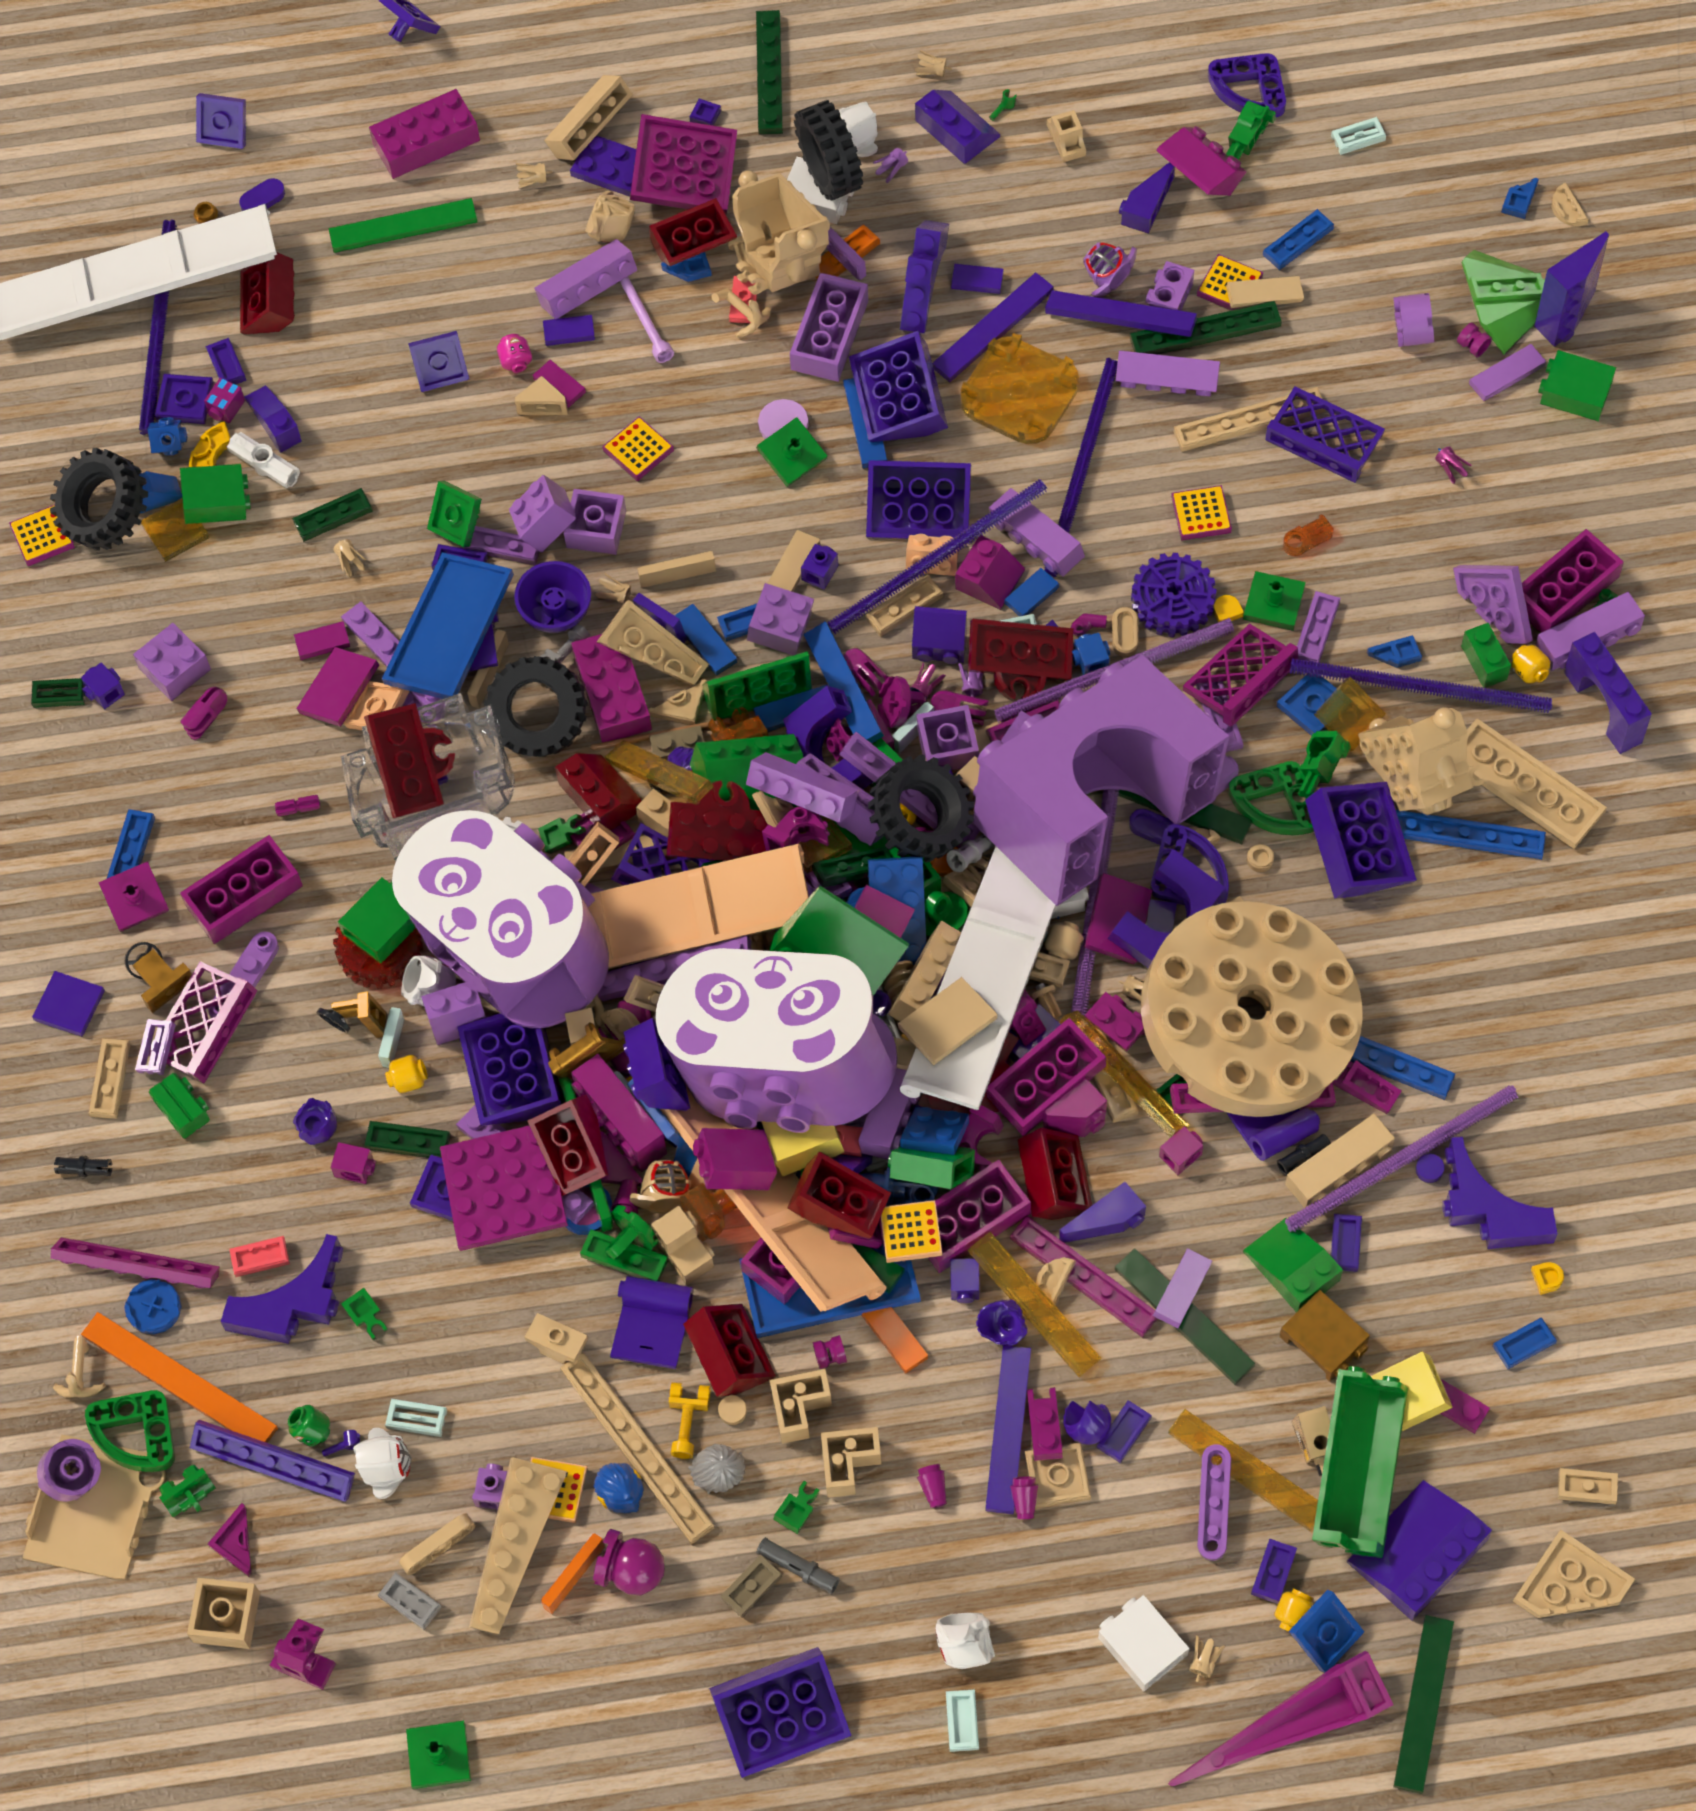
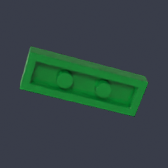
[580,1229,668,1281]

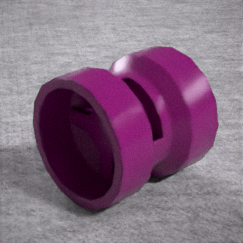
[1457,322,1492,358]
[812,1335,847,1369]

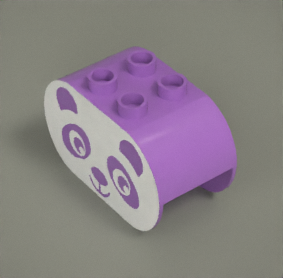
[392,810,609,1028]
[656,948,897,1133]

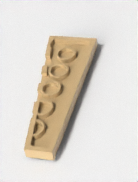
[469,1457,567,1634]

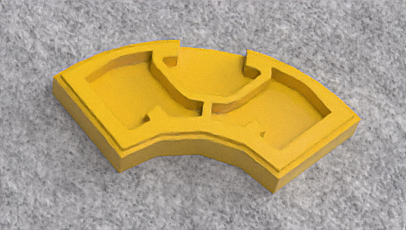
[189,421,231,467]

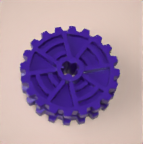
[1131,552,1216,637]

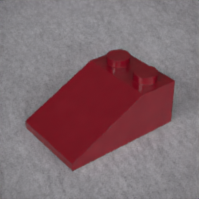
[528,1094,608,1196]
[787,1151,891,1239]

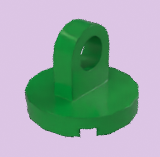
[924,890,969,939]
[605,1205,659,1259]

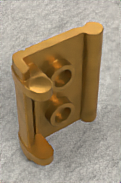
[548,1022,626,1079]

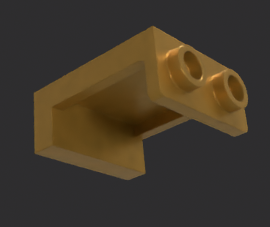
[1279,1290,1370,1382]

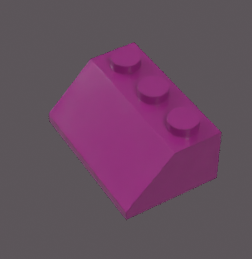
[1156,126,1247,196]

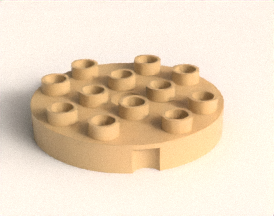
[1141,901,1363,1117]

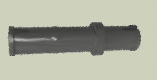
[756,1537,840,1594]

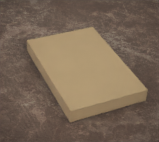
[898,977,997,1066]

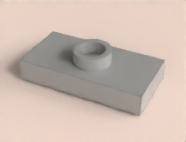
[378,1572,442,1630]

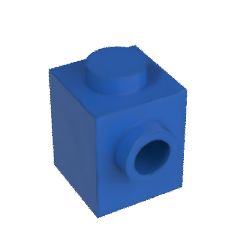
[1072,633,1111,675]

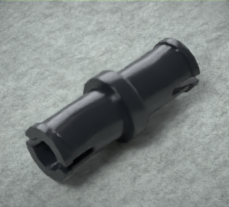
[1277,1134,1331,1176]
[54,1156,113,1177]

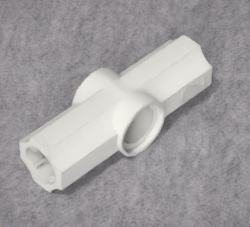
[227,432,300,488]

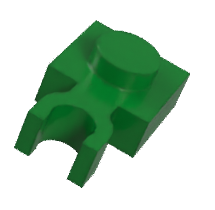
[538,814,586,854]
[341,1288,388,1340]
[773,1481,820,1534]

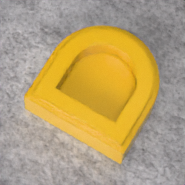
[1214,595,1244,623]
[1531,1262,1564,1295]

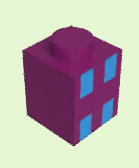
[204,378,245,424]

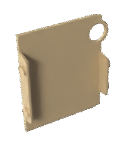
[22,1434,166,1579]

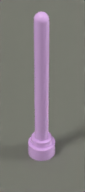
[620,277,674,363]

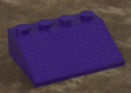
[1534,231,1609,347]
[849,331,948,442]
[866,460,972,539]
[1305,782,1417,899]
[457,1013,564,1126]
[1347,1480,1492,1621]
[709,1647,851,1778]

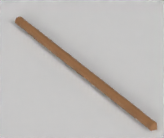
[590,718,733,751]

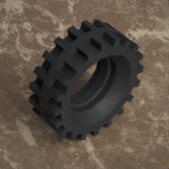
[794,100,863,201]
[50,448,148,550]
[484,656,588,757]
[868,755,974,863]

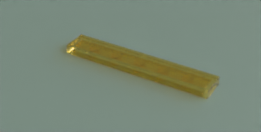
[605,740,714,804]
[1059,1010,1189,1138]
[968,1232,1102,1378]
[1168,1409,1318,1531]

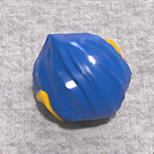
[593,1463,644,1513]

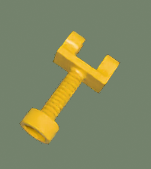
[668,1382,711,1459]

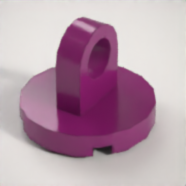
[877,676,927,729]

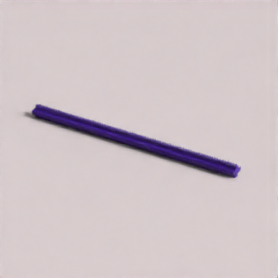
[139,219,177,435]
[1045,358,1118,577]
[827,479,1048,635]
[1290,658,1552,713]

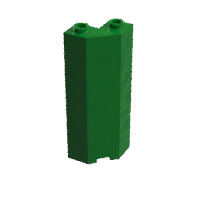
[1312,1366,1408,1558]

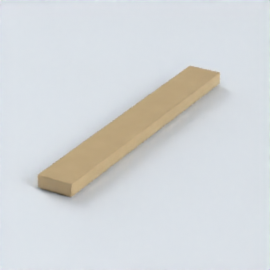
[560,1352,714,1545]

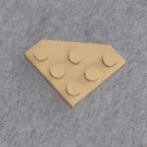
[1513,1529,1635,1618]

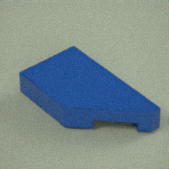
[1501,178,1539,219]
[661,252,712,282]
[1367,635,1422,668]

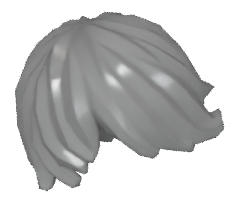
[688,1444,746,1494]

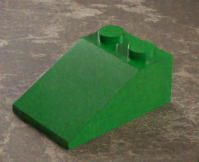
[1243,1218,1343,1313]

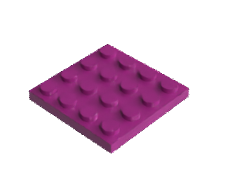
[630,114,737,215]
[440,1126,568,1251]

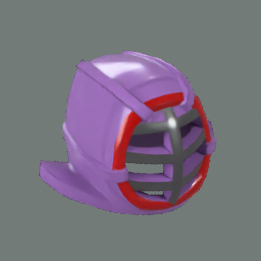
[1083,242,1137,298]

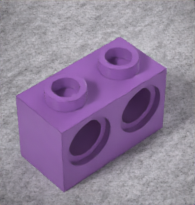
[1146,261,1194,311]

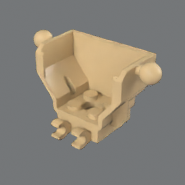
[732,170,830,295]
[1358,708,1485,815]

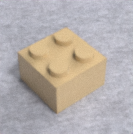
[187,1578,260,1649]

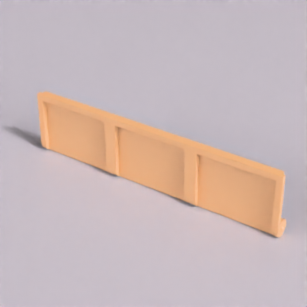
[588,844,809,969]
[660,1085,886,1312]

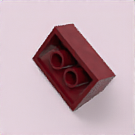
[649,198,737,266]
[240,252,295,335]
[555,753,642,831]
[1018,1128,1092,1220]
[683,1304,776,1397]

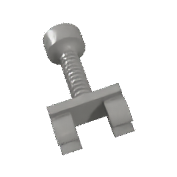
[538,624,590,689]

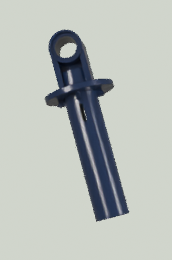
[796,1167,940,1207]

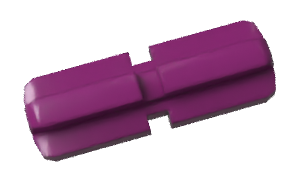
[275,795,320,816]

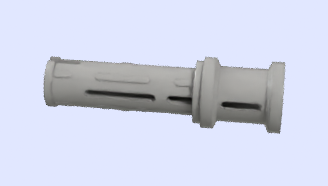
[946,834,995,872]

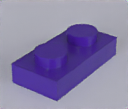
[1251,1539,1297,1604]

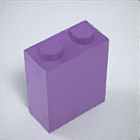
[421,980,486,1045]

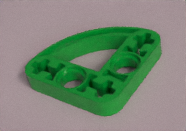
[1228,761,1314,836]
[85,1390,175,1472]

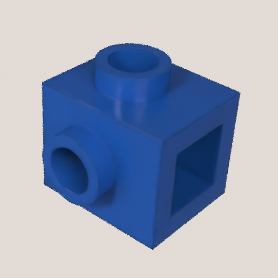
[148,417,187,455]

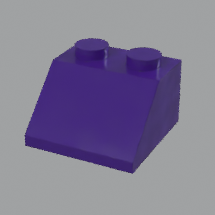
[912,606,967,664]

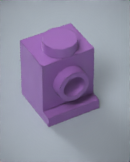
[472,1464,507,1510]

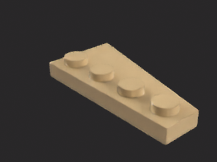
[597,600,709,685]

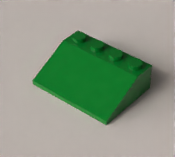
[702,651,812,721]
[690,734,803,810]
[770,886,909,996]

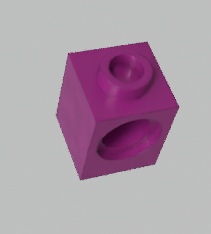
[1159,1126,1203,1176]
[330,1142,376,1184]

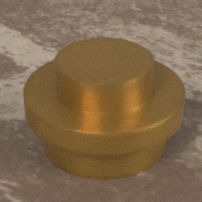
[194,202,218,224]

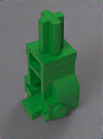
[1226,101,1276,160]
[1298,731,1351,799]

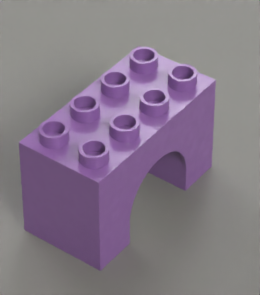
[973,655,1229,906]

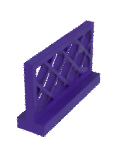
[1265,386,1385,483]
[611,823,711,886]

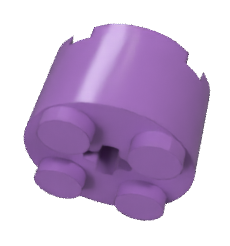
[1393,293,1434,347]
[37,1439,101,1502]

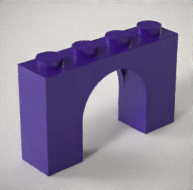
[1564,632,1652,754]
[783,686,874,790]
[1107,849,1225,968]

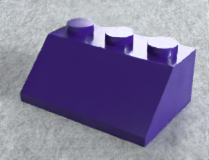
[915,90,1000,164]
[623,1018,690,1111]

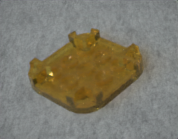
[961,333,1079,444]

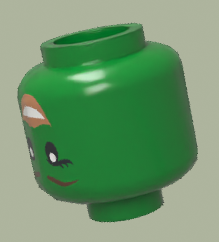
[288,1405,330,1447]

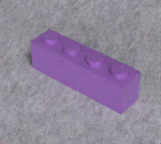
[534,239,637,320]
[1116,351,1220,397]
[989,488,1085,577]
[1536,592,1645,671]
[746,752,859,822]
[796,753,884,846]
[858,1068,921,1160]

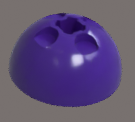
[514,561,591,633]

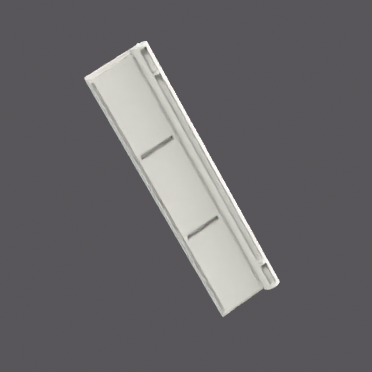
[0,204,277,340]
[900,846,1056,1110]

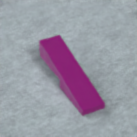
[1333,1061,1401,1114]

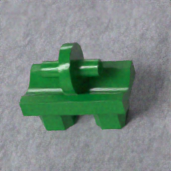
[159,1465,216,1517]

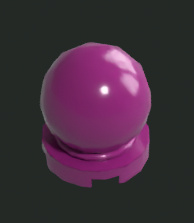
[593,1529,665,1596]

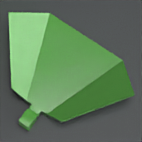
[1461,250,1545,355]

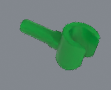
[989,89,1017,121]
[1590,589,1618,610]

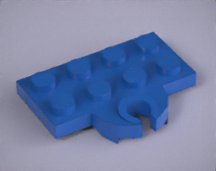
[846,857,926,965]

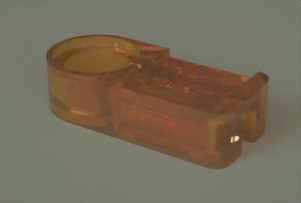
[1283,514,1334,556]

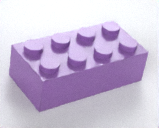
[790,273,869,382]

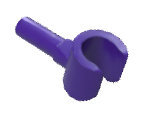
[322,1430,360,1457]

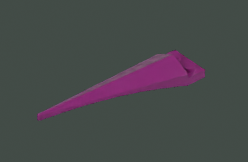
[1168,1651,1394,1786]

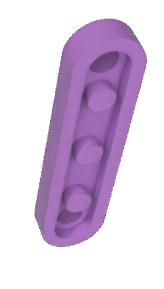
[208,932,279,1018]
[1197,1444,1231,1561]

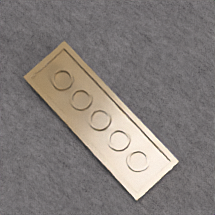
[1466,718,1607,849]

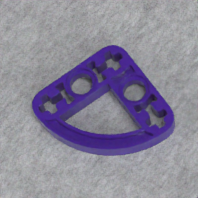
[1208,53,1286,117]
[1150,824,1229,905]

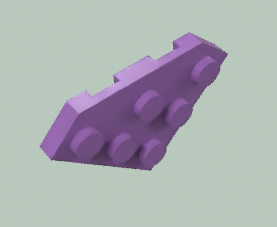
[1453,565,1533,644]

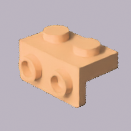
[906,534,960,576]

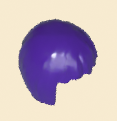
[1063,1401,1111,1445]

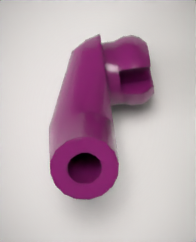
[1071,613,1107,636]

